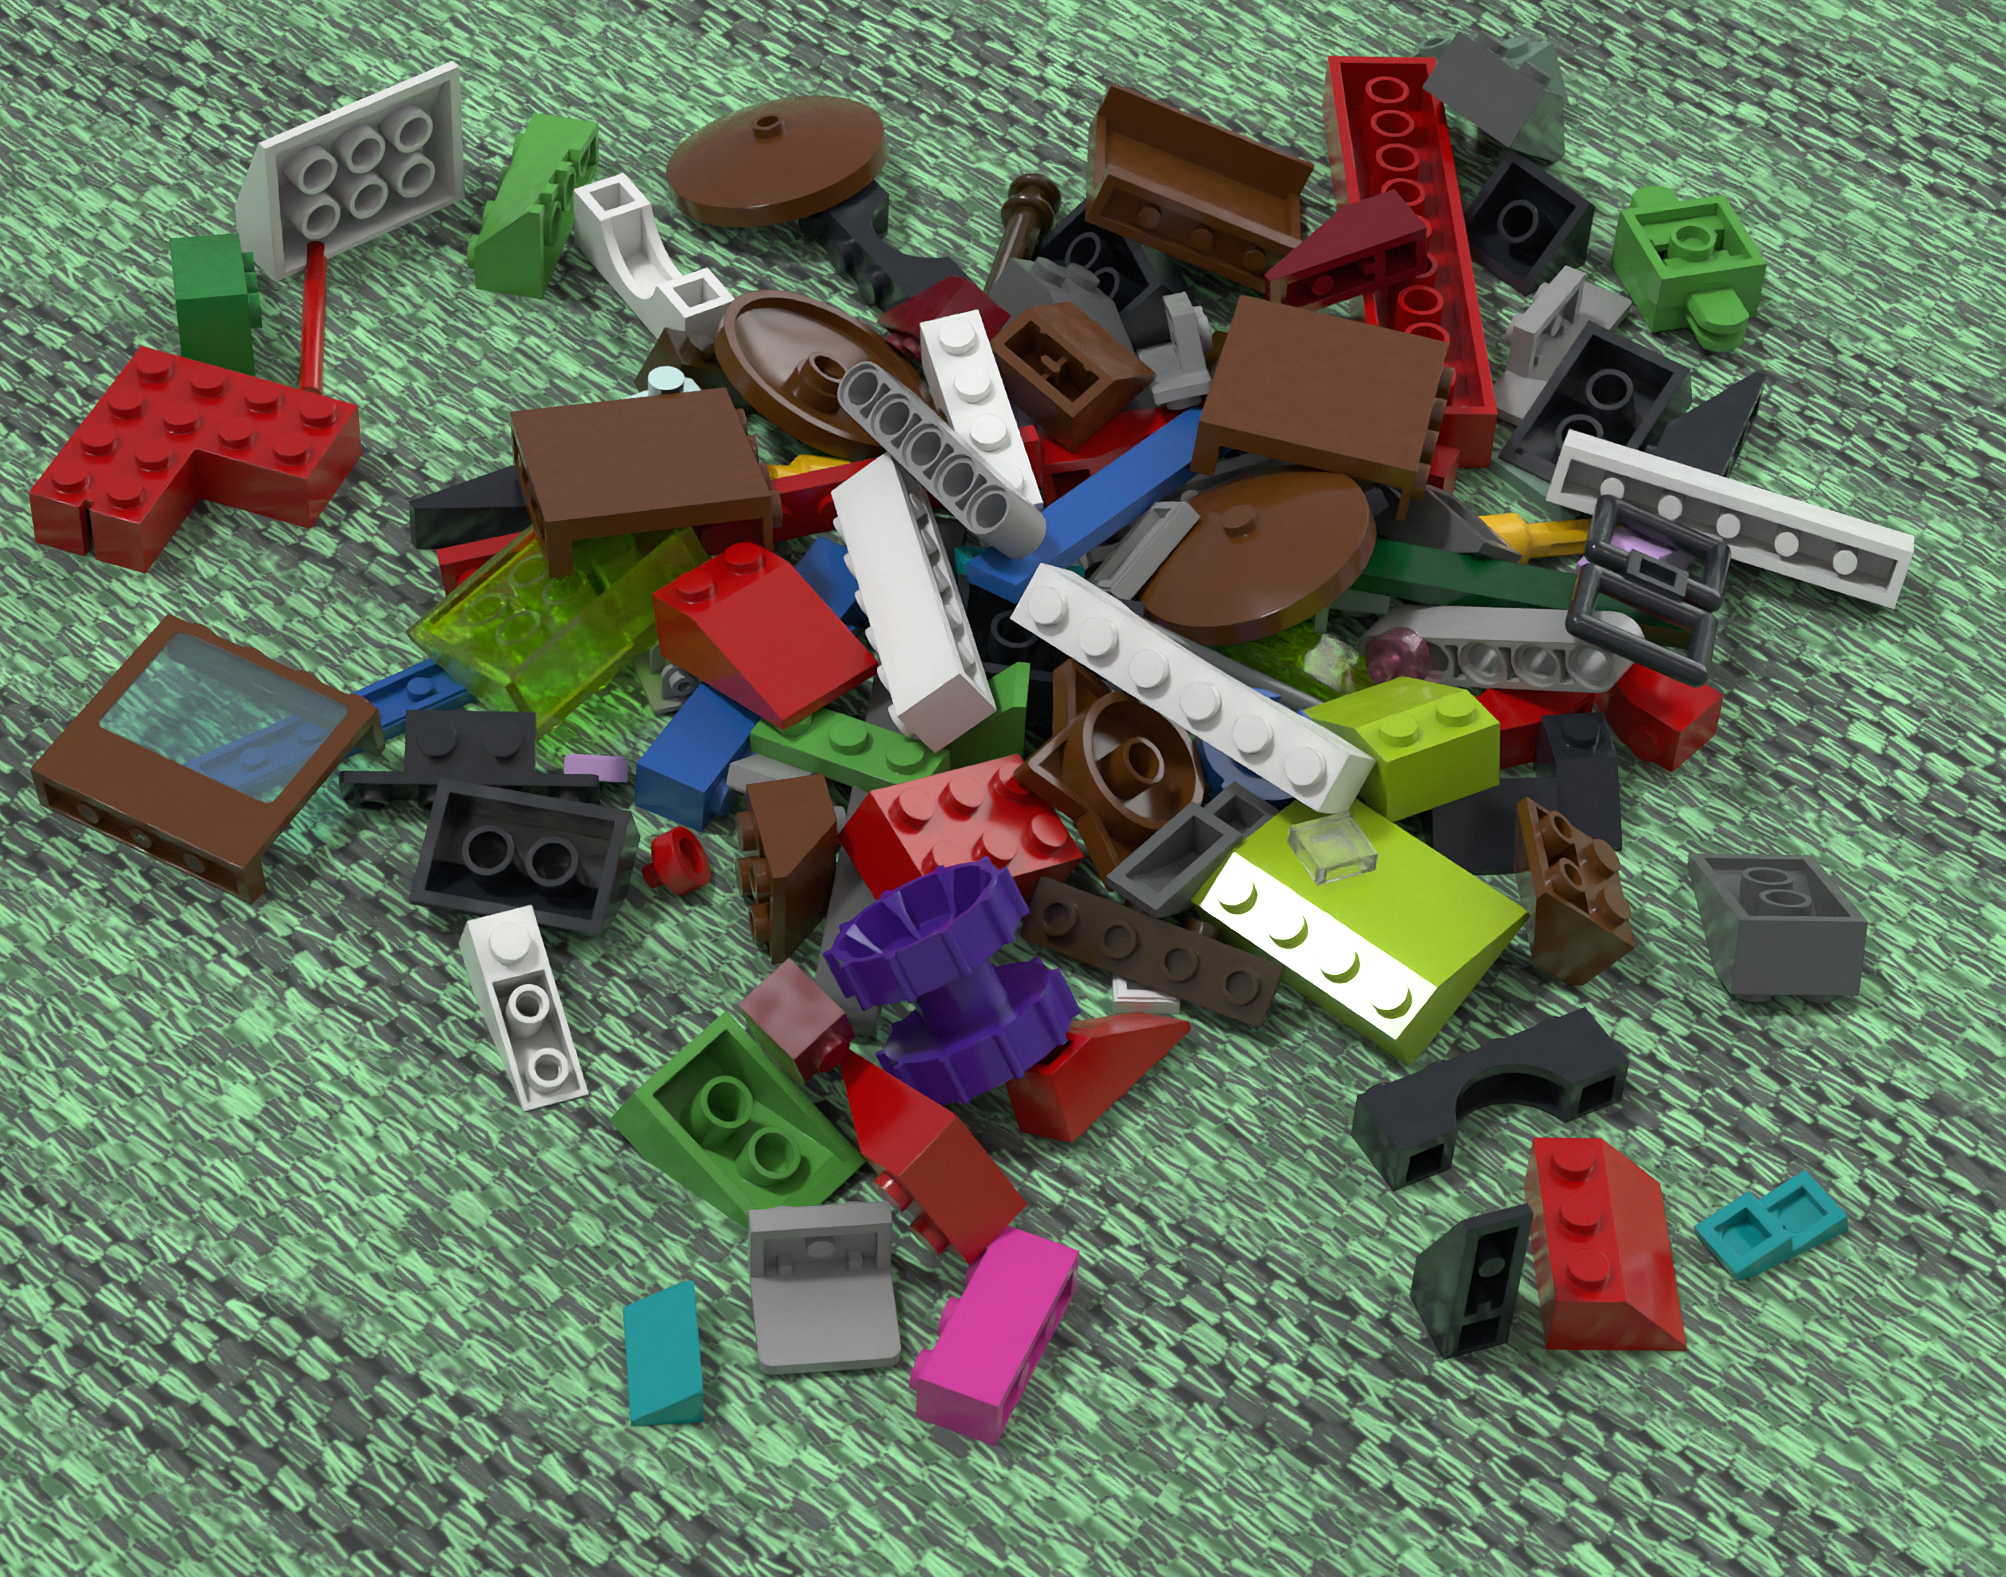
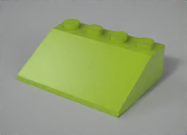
[1191,798,1530,1066]

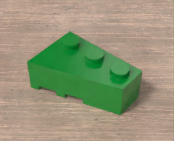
[169,233,262,377]

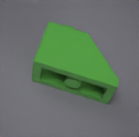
[943,662,1030,771]

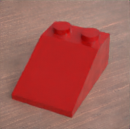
[651,538,879,730]
[839,1049,1028,1265]

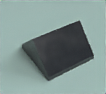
[1463,149,1595,297]
[1420,777,1559,875]

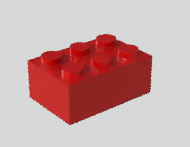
[837,754,1084,907]

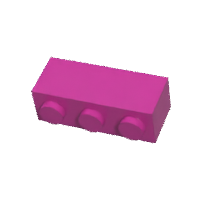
[909,1226,1080,1446]

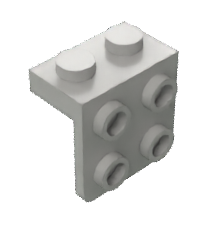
[748,1201,901,1375]

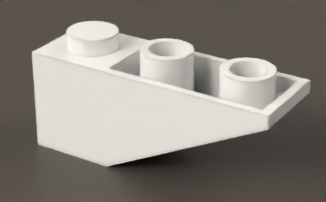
[459,905,589,1112]

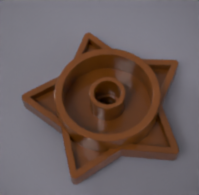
[1013,658,1205,893]

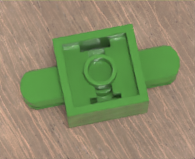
[1610,186,1767,352]

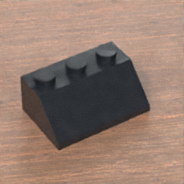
[1031,198,1199,353]
[409,778,641,939]

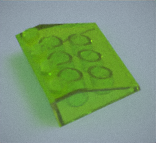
[405,524,710,741]

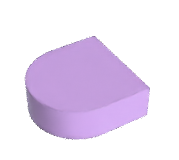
[563,754,629,783]

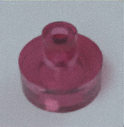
[1365,626,1431,684]

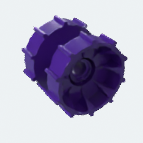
[822,856,1081,1105]

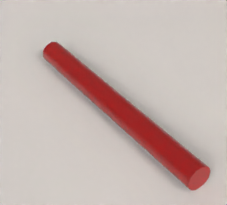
[299,241,327,395]

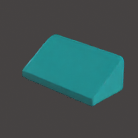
[623,1280,703,1426]

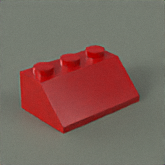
[1524,1137,1687,1351]

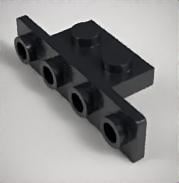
[339,710,601,811]

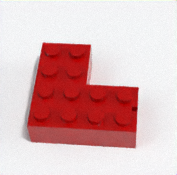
[28,346,362,574]

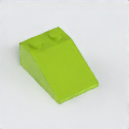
[1303,676,1500,823]

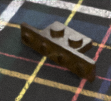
[1020,875,1286,1028]

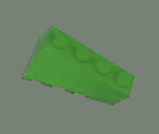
[467,113,599,299]

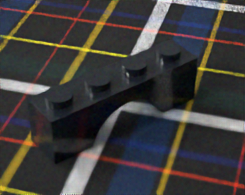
[798,179,979,313]
[1351,1007,1630,1192]

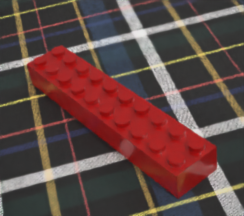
[1322,56,1498,468]

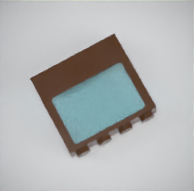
[30,613,386,905]

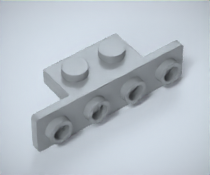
[1493,265,1632,426]
[1136,292,1214,410]

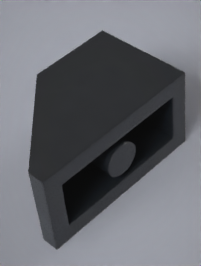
[1532,712,1622,851]

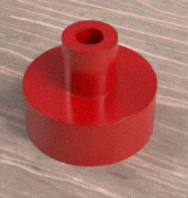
[642,826,711,896]

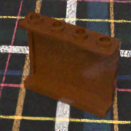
[1085,82,1314,293]
[1189,294,1455,522]
[509,388,783,578]

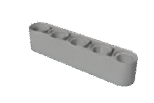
[837,361,1046,559]
[1353,604,1645,693]

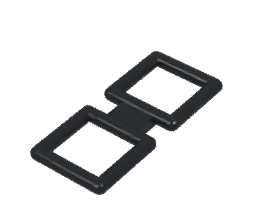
[1565,494,1731,688]

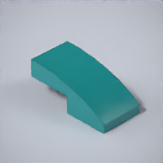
[1694,1170,1848,1281]

